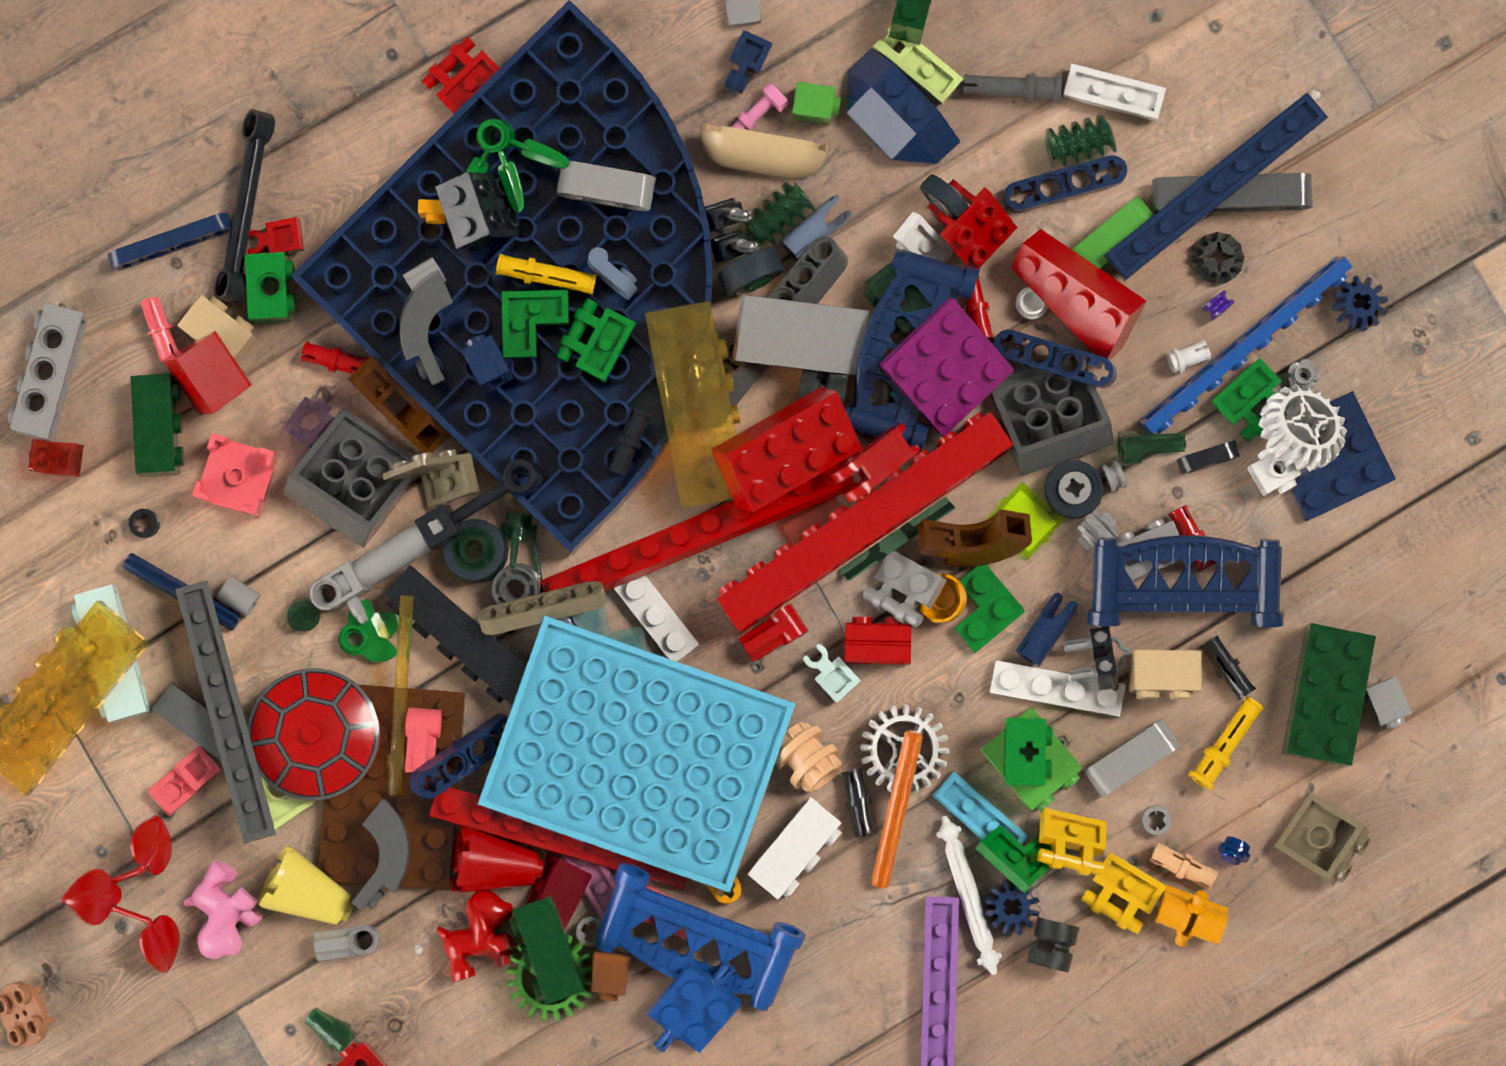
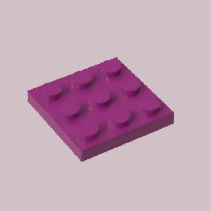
[878,297,1014,437]

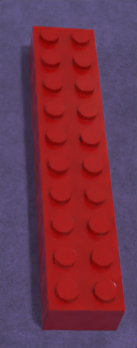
[717,412,1014,635]

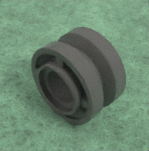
[492,563,542,604]

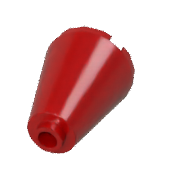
[450,826,543,893]

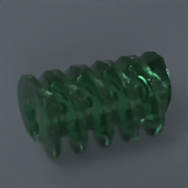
[1045,114,1117,170]
[743,181,816,248]

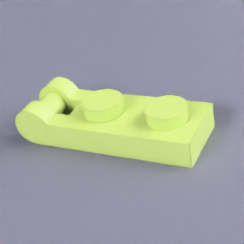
[873,26,963,105]

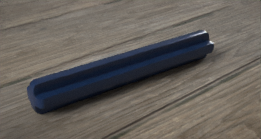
[123,553,241,631]

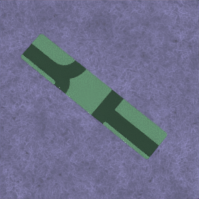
[839,497,955,581]

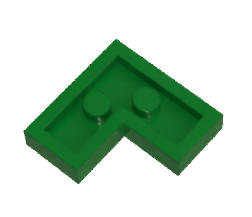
[502,290,569,359]
[954,564,1026,654]
[976,825,1068,893]

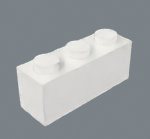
[748,798,842,899]

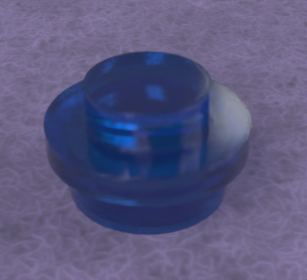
[1218,836,1250,865]

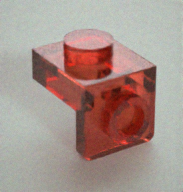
[28,439,84,478]

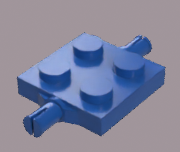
[648,961,741,1053]

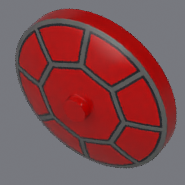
[247,668,381,801]

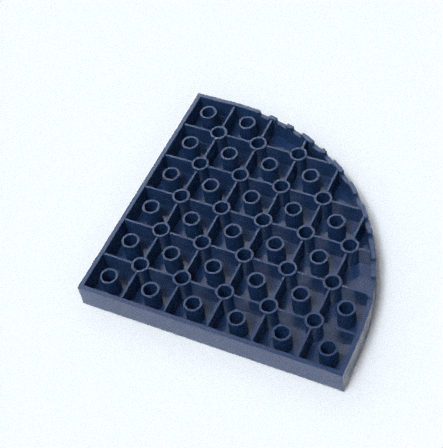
[291,0,713,556]

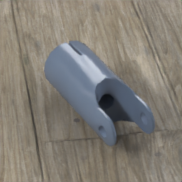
[780,195,852,261]

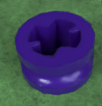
[1202,290,1235,321]

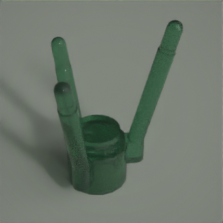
[489,513,544,592]

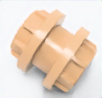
[775,722,842,793]

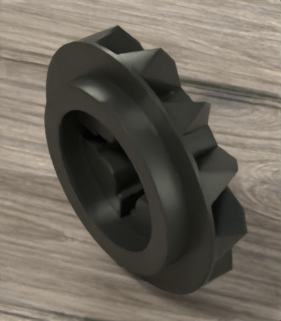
[1192,231,1245,284]

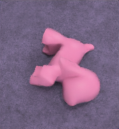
[183,860,263,960]

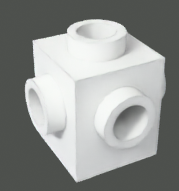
[1247,448,1301,497]

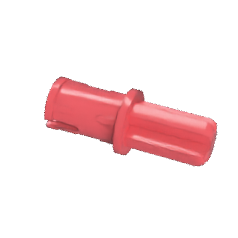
[141,297,178,363]

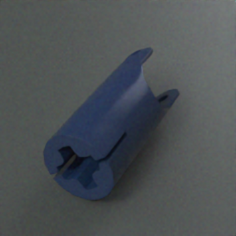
[1015,593,1078,667]

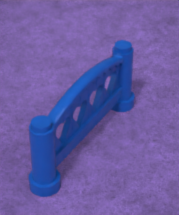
[595,863,806,1011]

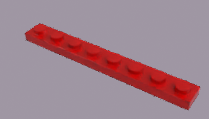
[429,787,687,890]

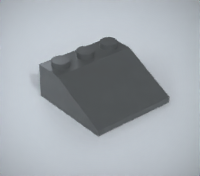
[990,347,1114,476]
[283,408,415,548]

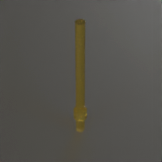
[386,595,413,795]

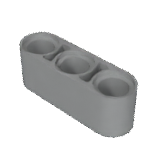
[556,161,656,211]
[1083,718,1181,798]

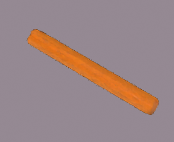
[871,731,923,888]

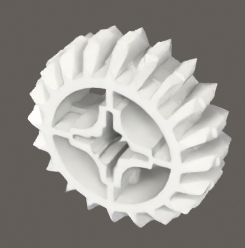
[1258,384,1348,472]
[860,705,949,793]

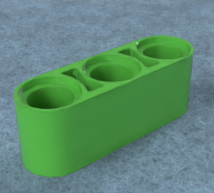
[1072,196,1154,270]

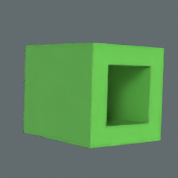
[792,81,841,125]

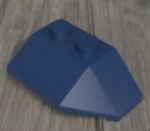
[847,48,961,164]

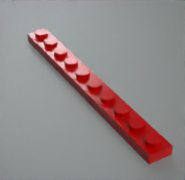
[540,459,855,593]

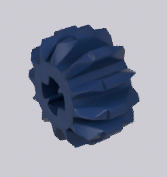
[1331,276,1388,332]
[984,879,1040,935]

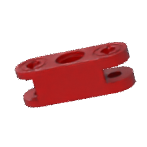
[830,422,920,503]

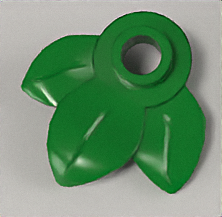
[338,599,400,662]

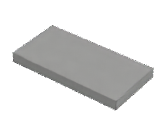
[732,294,869,375]

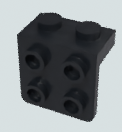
[435,172,519,249]

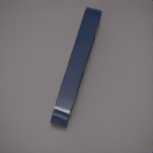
[1003,155,1128,213]
[107,213,231,271]
[994,329,1117,389]
[409,714,509,799]

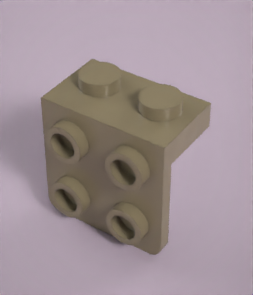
[382,450,479,508]

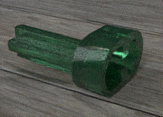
[1117,431,1186,465]

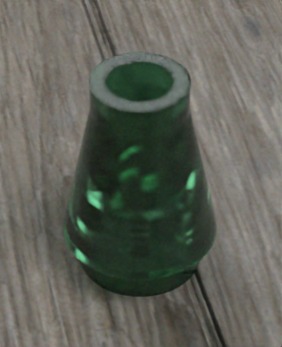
[305,1007,356,1054]

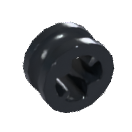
[128,509,160,538]

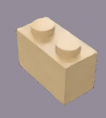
[177,295,257,363]

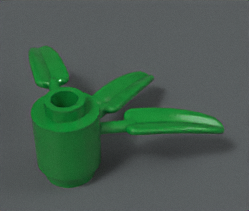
[466,119,570,213]

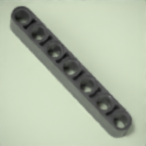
[686,236,848,429]

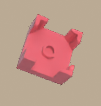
[192,433,279,518]

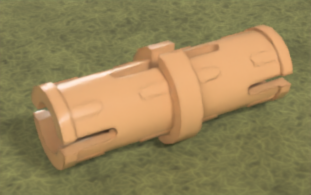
[1149,842,1218,890]

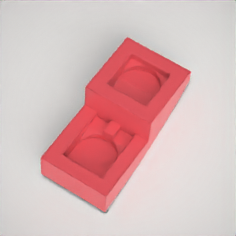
[147,745,221,817]

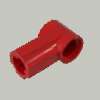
[738,603,809,662]

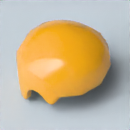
[919,573,967,623]

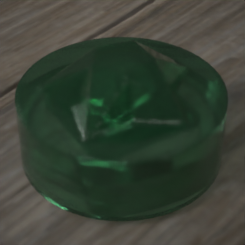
[287,597,320,632]

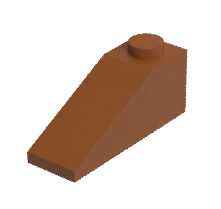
[592,951,631,1001]

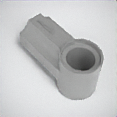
[313,925,383,961]

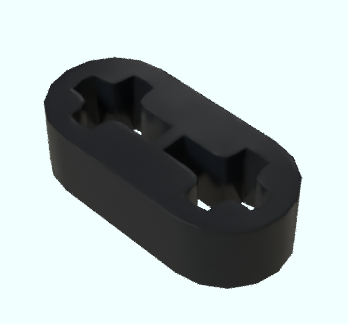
[1176,440,1240,475]

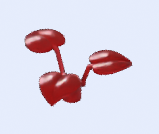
[61,815,180,973]

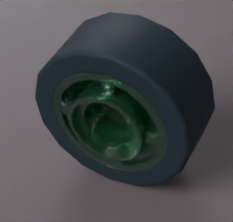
[718,247,784,298]
[443,518,509,583]

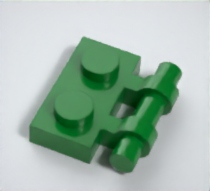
[556,298,636,382]
[1210,357,1287,443]

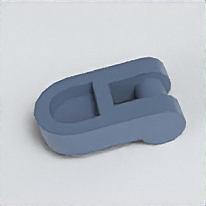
[587,247,637,300]

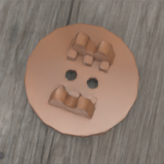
[0,981,56,1047]

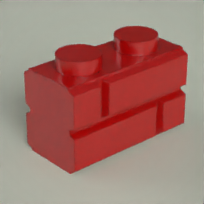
[844,617,912,665]

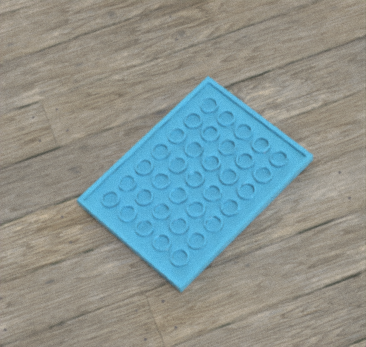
[478,616,796,893]

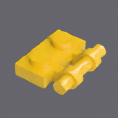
[1037,808,1106,876]
[1080,852,1166,934]

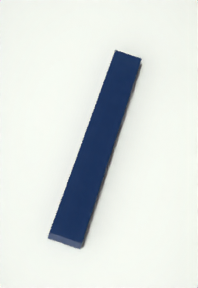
[1104,92,1328,282]

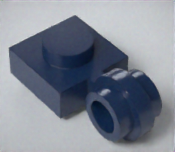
[724,29,773,95]

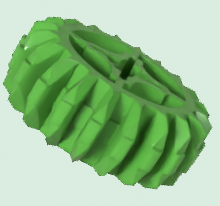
[506,935,593,1021]

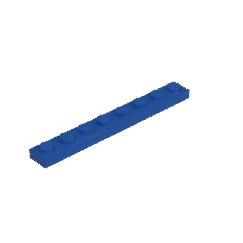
[1138,257,1353,434]

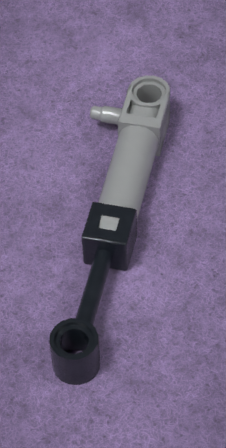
[310,459,543,624]

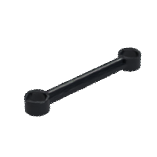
[214,109,275,304]

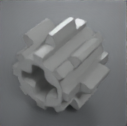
[1075,509,1119,551]

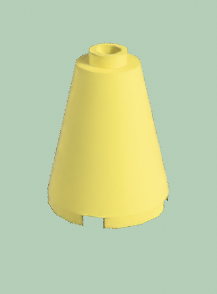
[257,845,354,925]

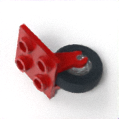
[920,174,1018,269]

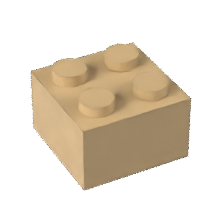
[1128,650,1202,700]

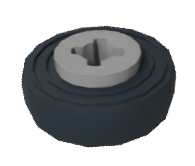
[1044,460,1104,519]

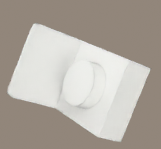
[893,212,954,263]

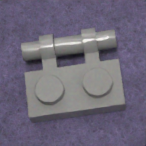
[863,551,947,627]

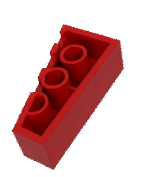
[1011,229,1147,360]

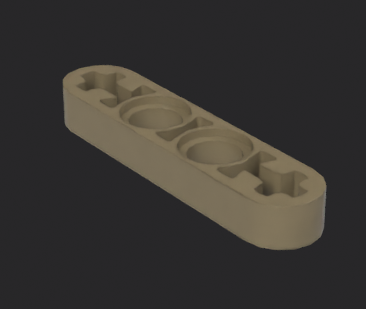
[477,581,607,635]

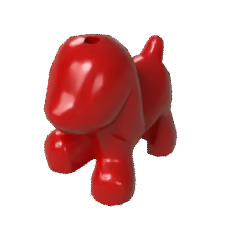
[436,890,516,983]

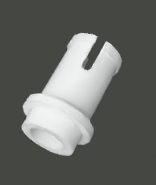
[1167,340,1211,373]

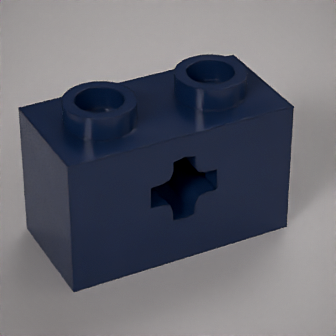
[462,334,514,394]

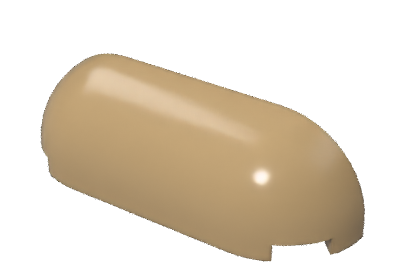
[700,123,829,179]

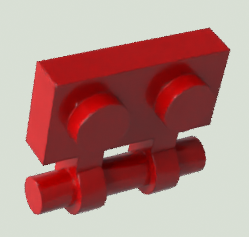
[421,36,500,114]

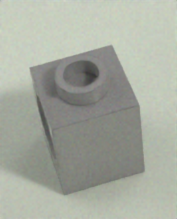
[1365,676,1412,730]

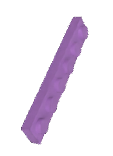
[920,896,959,1066]

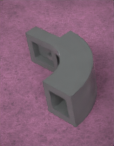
[399,269,453,385]
[351,799,411,911]

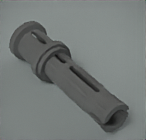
[963,73,1062,103]

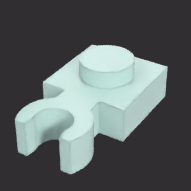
[803,644,861,704]

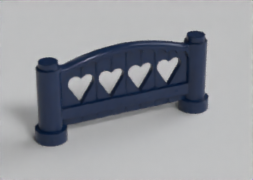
[845,249,980,456]
[1088,535,1284,627]

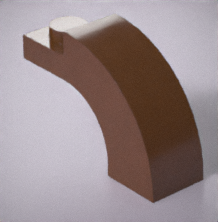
[348,356,450,454]
[918,509,1032,567]

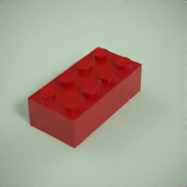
[711,387,862,513]

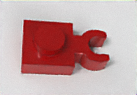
[247,217,305,254]

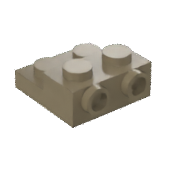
[1274,792,1370,886]

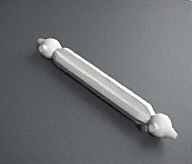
[937,816,1002,975]

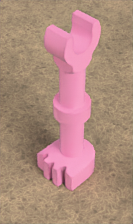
[732,82,790,131]

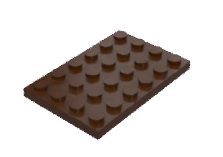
[318,685,466,890]

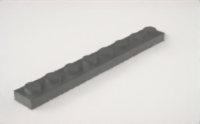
[175,580,276,844]

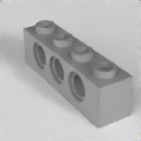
[8,303,88,443]

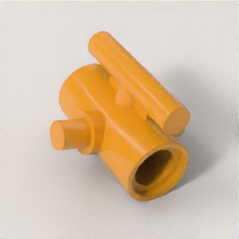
[1155,885,1228,947]

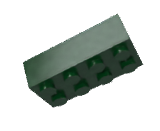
[1282,623,1376,767]

